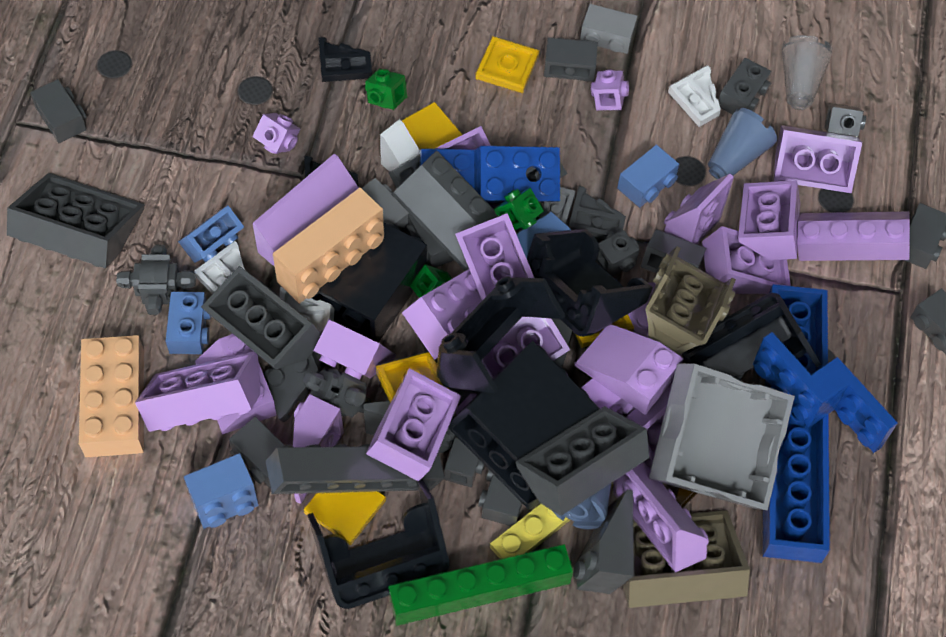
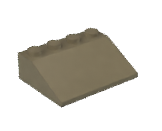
[623,510,750,608]

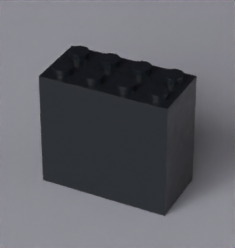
[281,222,427,343]
[448,340,601,510]

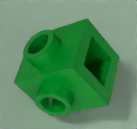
[365,69,407,110]
[494,188,544,230]

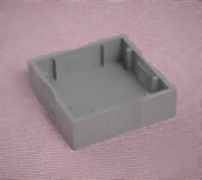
[649,364,795,511]

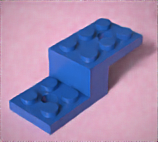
[420,146,560,204]
[753,332,898,453]

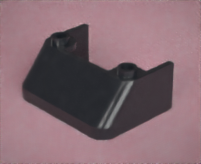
[437,276,566,393]
[682,293,821,378]
[307,478,450,609]

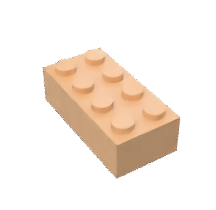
[273,188,384,304]
[79,335,144,457]

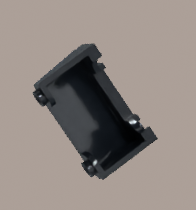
[527,229,653,337]

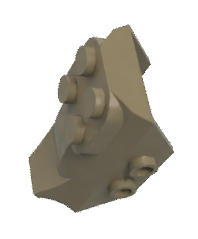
[645,246,736,355]

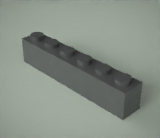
[266,444,445,494]

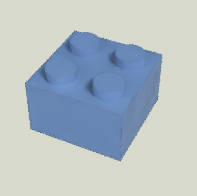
[183,453,259,529]

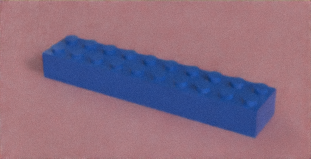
[762,284,830,563]

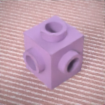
[591,70,629,110]
[253,113,300,154]

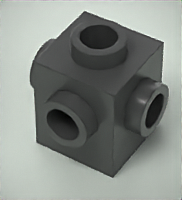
[596,230,639,276]

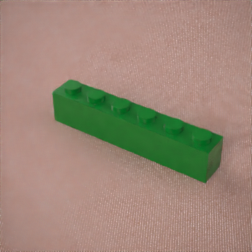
[389,544,573,626]

